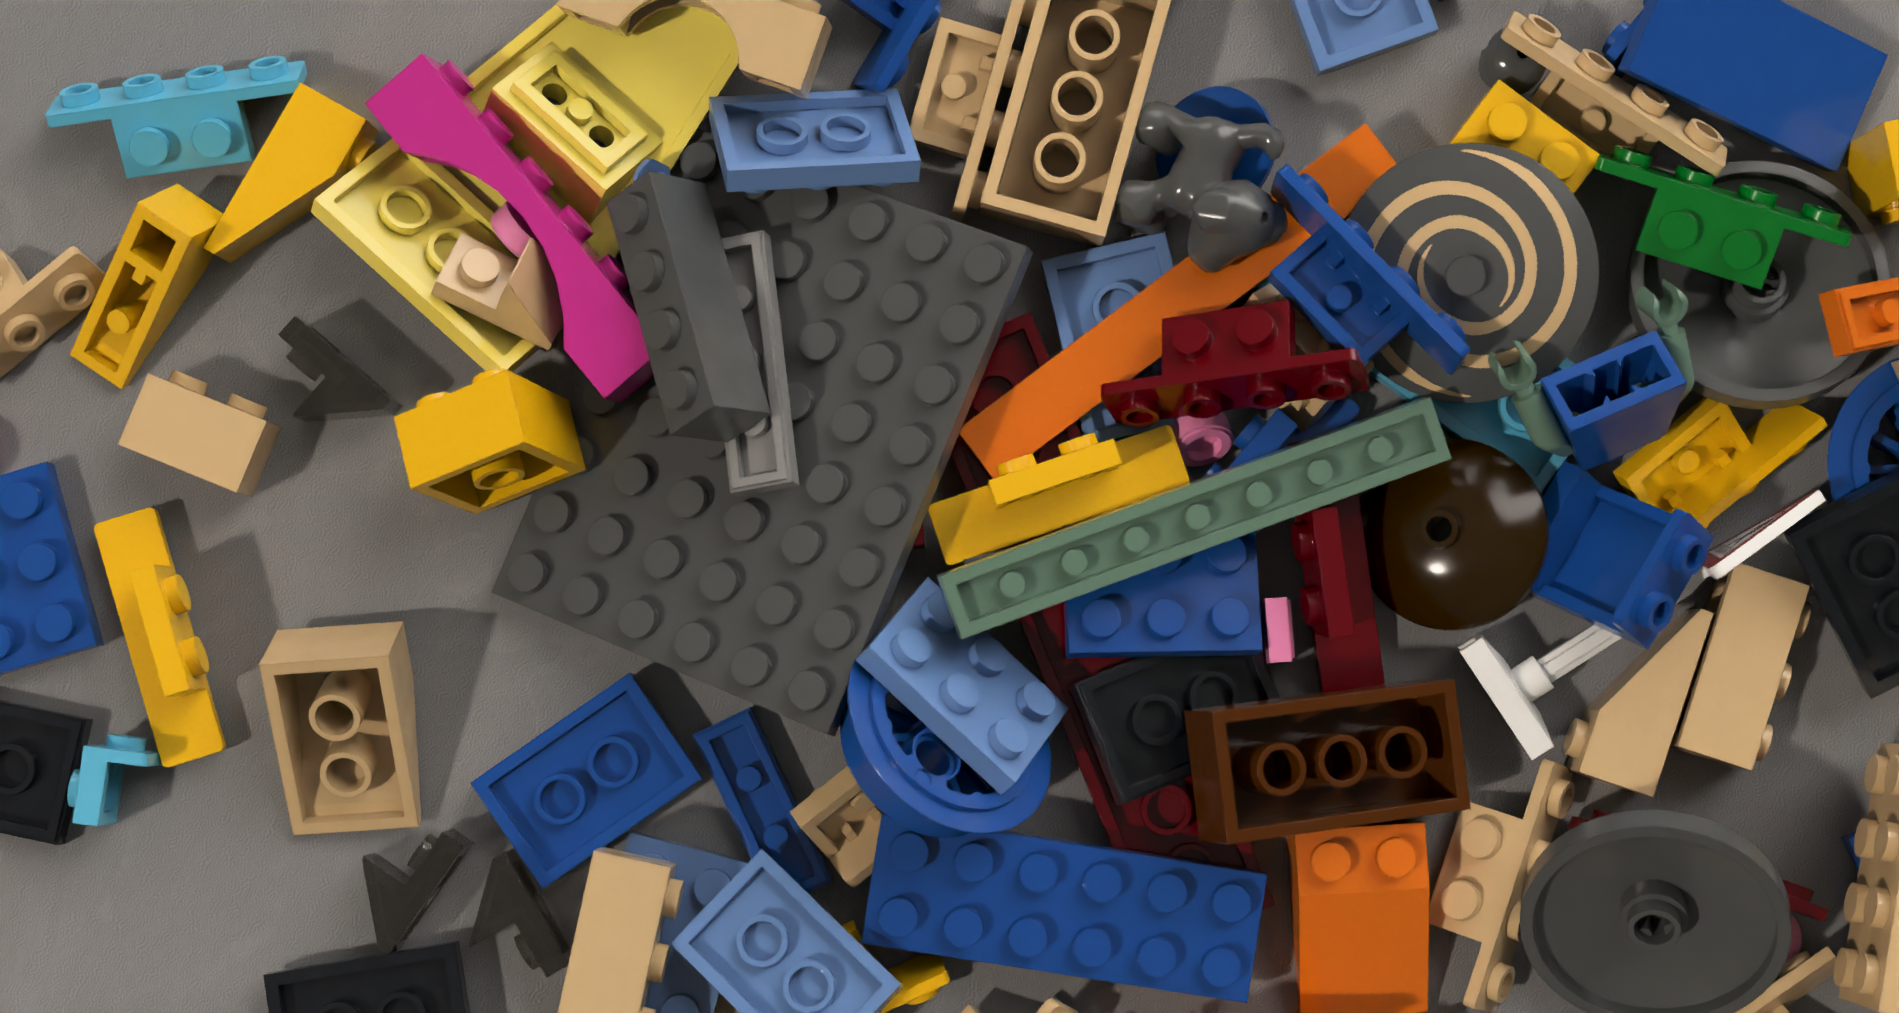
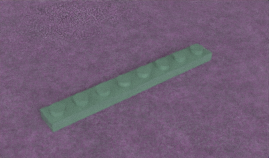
[937,397,1452,639]

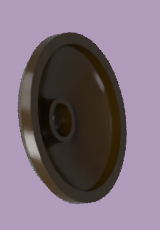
[1361,438,1549,631]

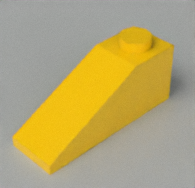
[203,82,379,264]
[69,183,223,389]

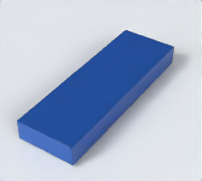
[693,707,833,893]

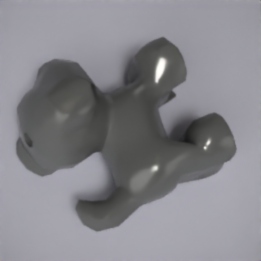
[1116,101,1288,273]

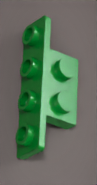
[1594,145,1852,290]

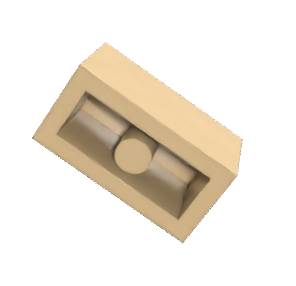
[118,369,281,497]

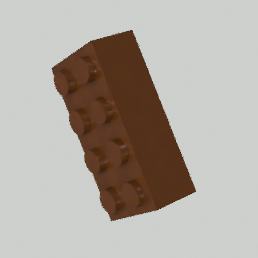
[1184,679,1471,845]

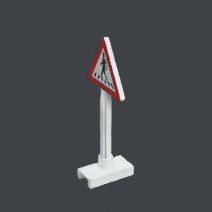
[1458,489,1826,760]

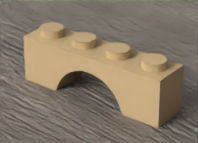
[557,0,833,99]

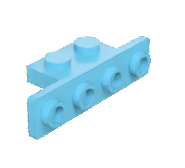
[45,56,308,179]

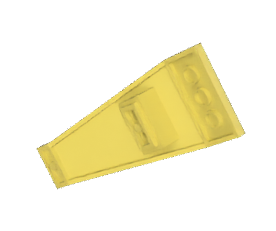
[311,3,739,372]

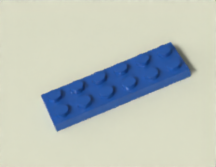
[861,812,1267,1003]

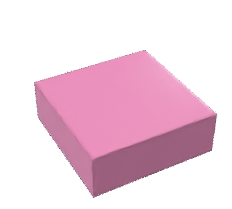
[1260,597,1295,663]

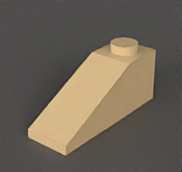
[1563,609,1714,797]

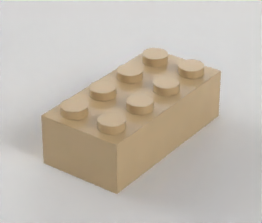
[980,0,1171,247]
[1834,743,1899,1013]

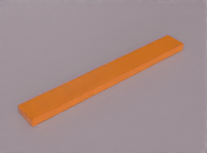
[959,123,1397,479]

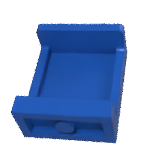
[1529,460,1715,650]

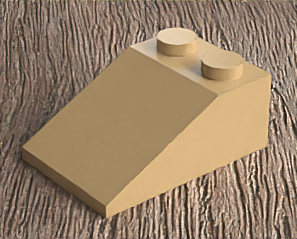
[259,621,422,835]

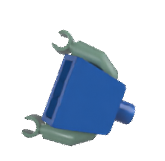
[1488,279,1694,470]

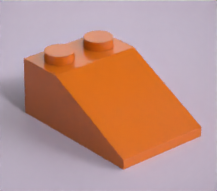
[1286,819,1430,1013]

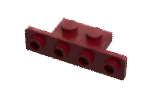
[1101,300,1369,427]
[1286,440,1385,692]

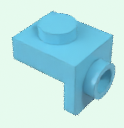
[67,734,162,827]

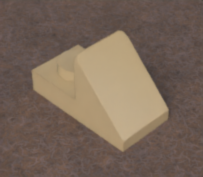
[431,233,563,351]

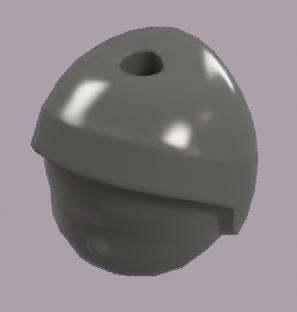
[1479,28,1546,95]

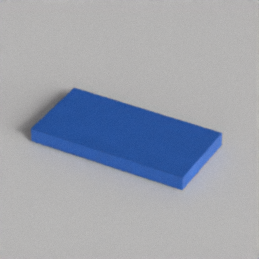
[1617,0,1888,172]

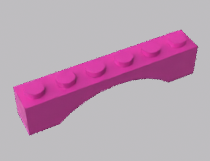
[364,53,653,403]

